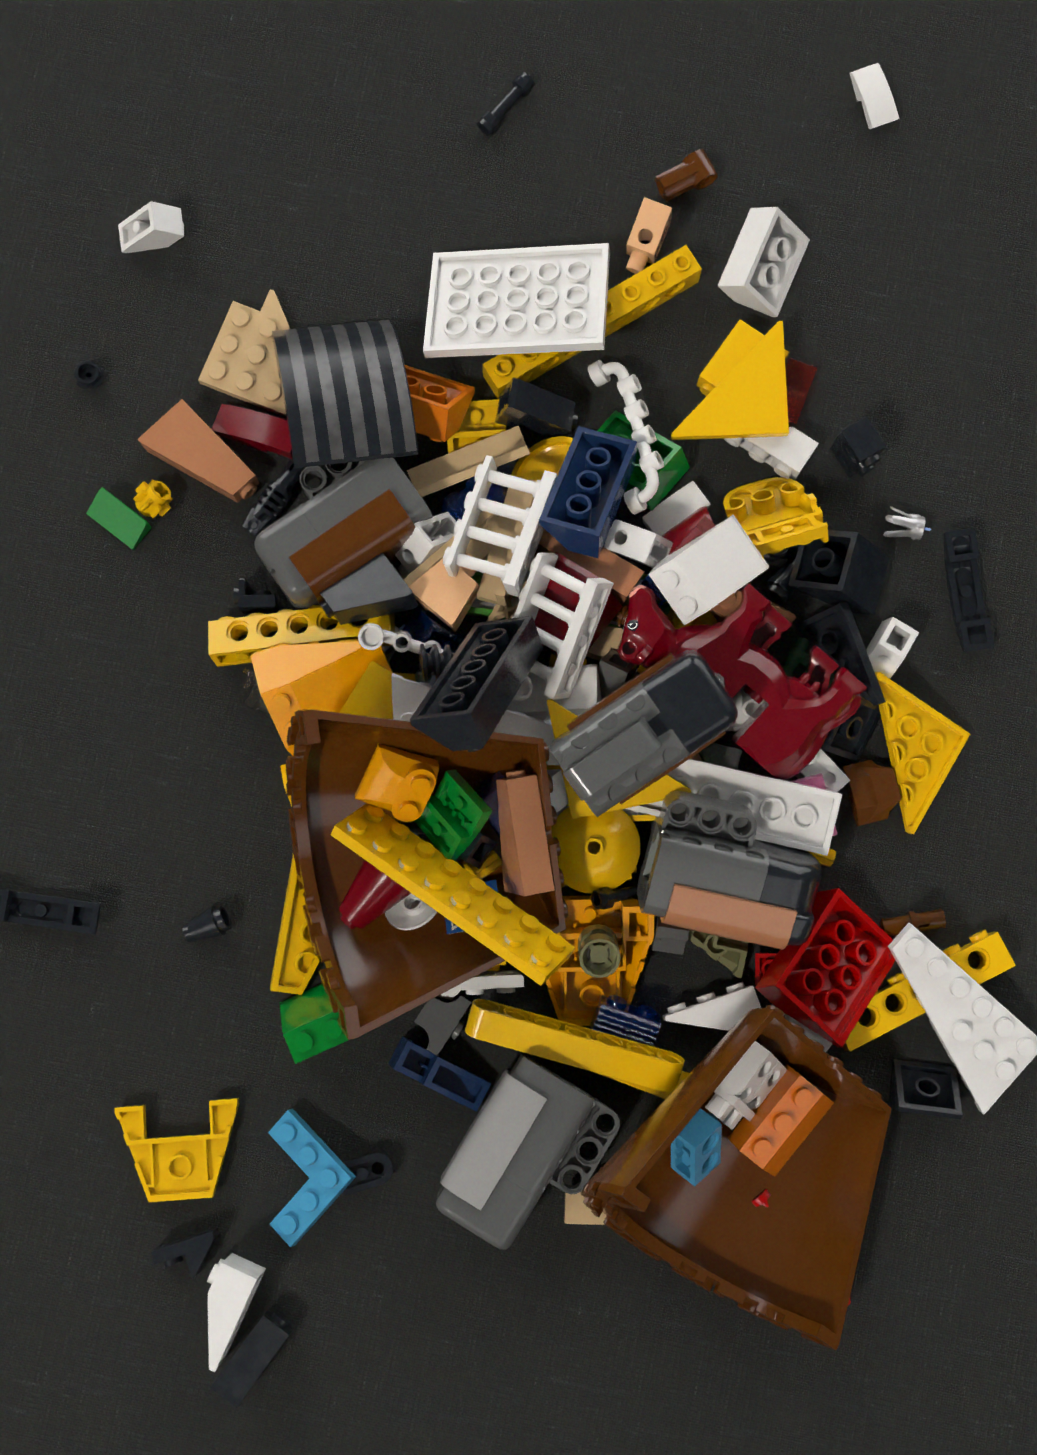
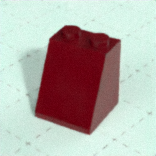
[534,552,622,657]

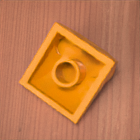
[355,743,439,822]

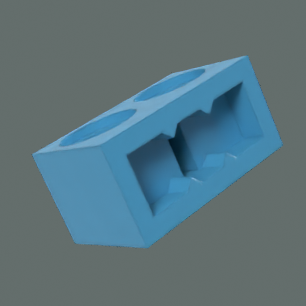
[671,1108,722,1186]

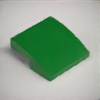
[414,769,492,861]

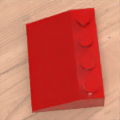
[755,888,896,1047]

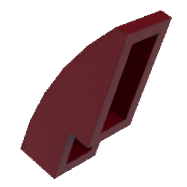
[212,404,293,460]

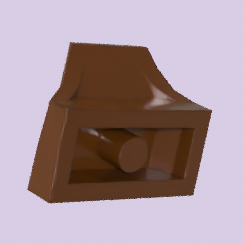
[840,760,902,827]

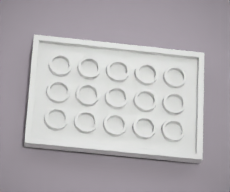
[423,243,610,358]

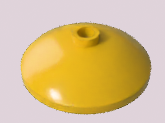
[511,436,573,481]
[551,807,640,894]

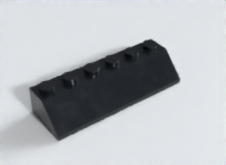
[410,616,543,752]

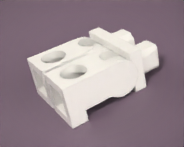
[705,1041,787,1130]

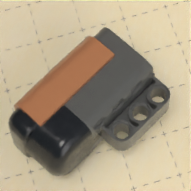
[637,790,822,949]

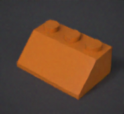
[405,365,475,442]
[728,1064,834,1177]

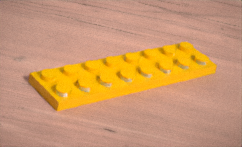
[331,803,575,986]

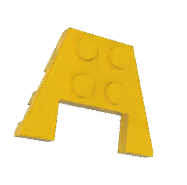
[114,1098,239,1202]

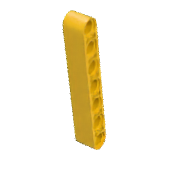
[465,999,685,1093]

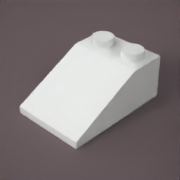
[649,515,769,625]
[207,1253,266,1372]

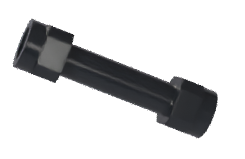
[477,72,535,136]
[591,885,638,910]

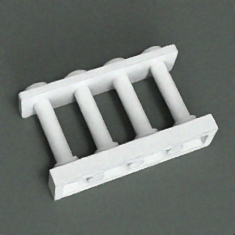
[443,455,557,597]
[512,552,614,700]

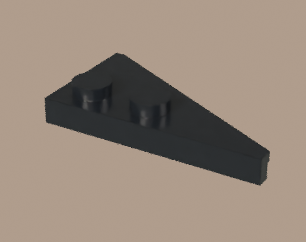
[798,601,886,706]

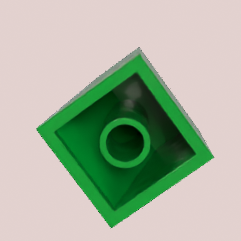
[280,984,351,1064]

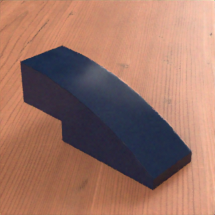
[388,1036,491,1112]

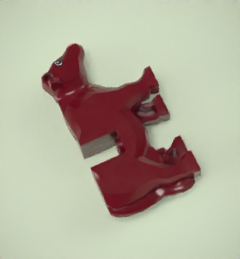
[617,583,867,780]

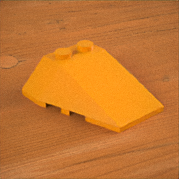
[250,639,393,756]
[546,896,654,1026]

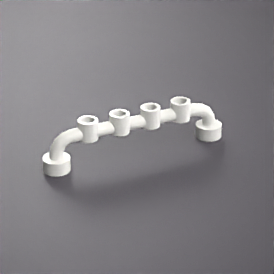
[588,360,664,515]
[358,623,533,701]

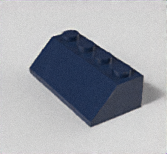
[539,426,637,559]

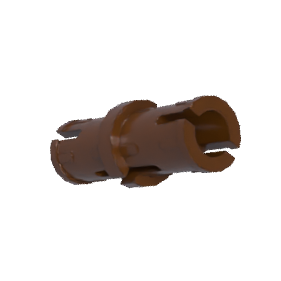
[880,908,946,937]

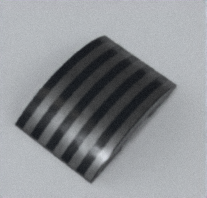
[272,320,418,468]

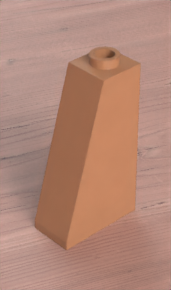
[138,399,260,503]
[537,529,644,605]
[496,769,555,896]

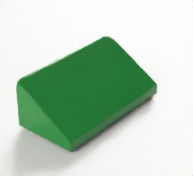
[86,487,152,550]

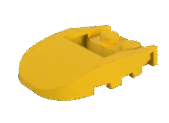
[723,477,828,558]

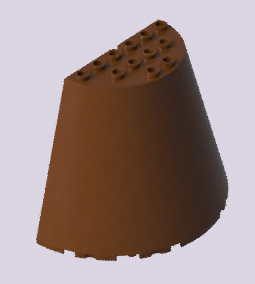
[286,709,568,1040]
[581,1005,892,1350]

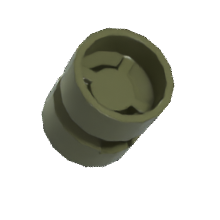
[577,924,621,978]

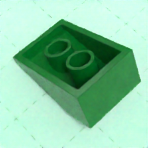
[597,410,690,511]

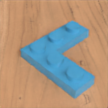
[268,1109,356,1247]

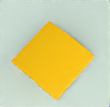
[447,399,506,454]
[340,661,394,719]

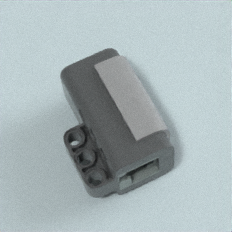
[436,1053,620,1250]

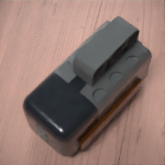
[549,650,738,817]

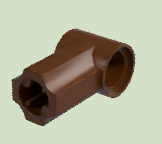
[655,149,718,202]

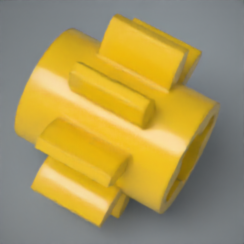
[133,479,173,518]

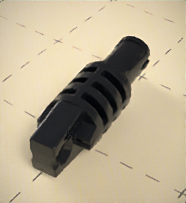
[242,461,304,537]

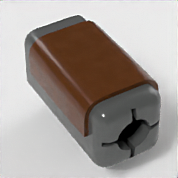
[254,458,432,610]

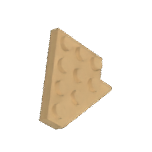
[198,289,290,417]

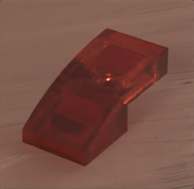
[785,358,817,424]

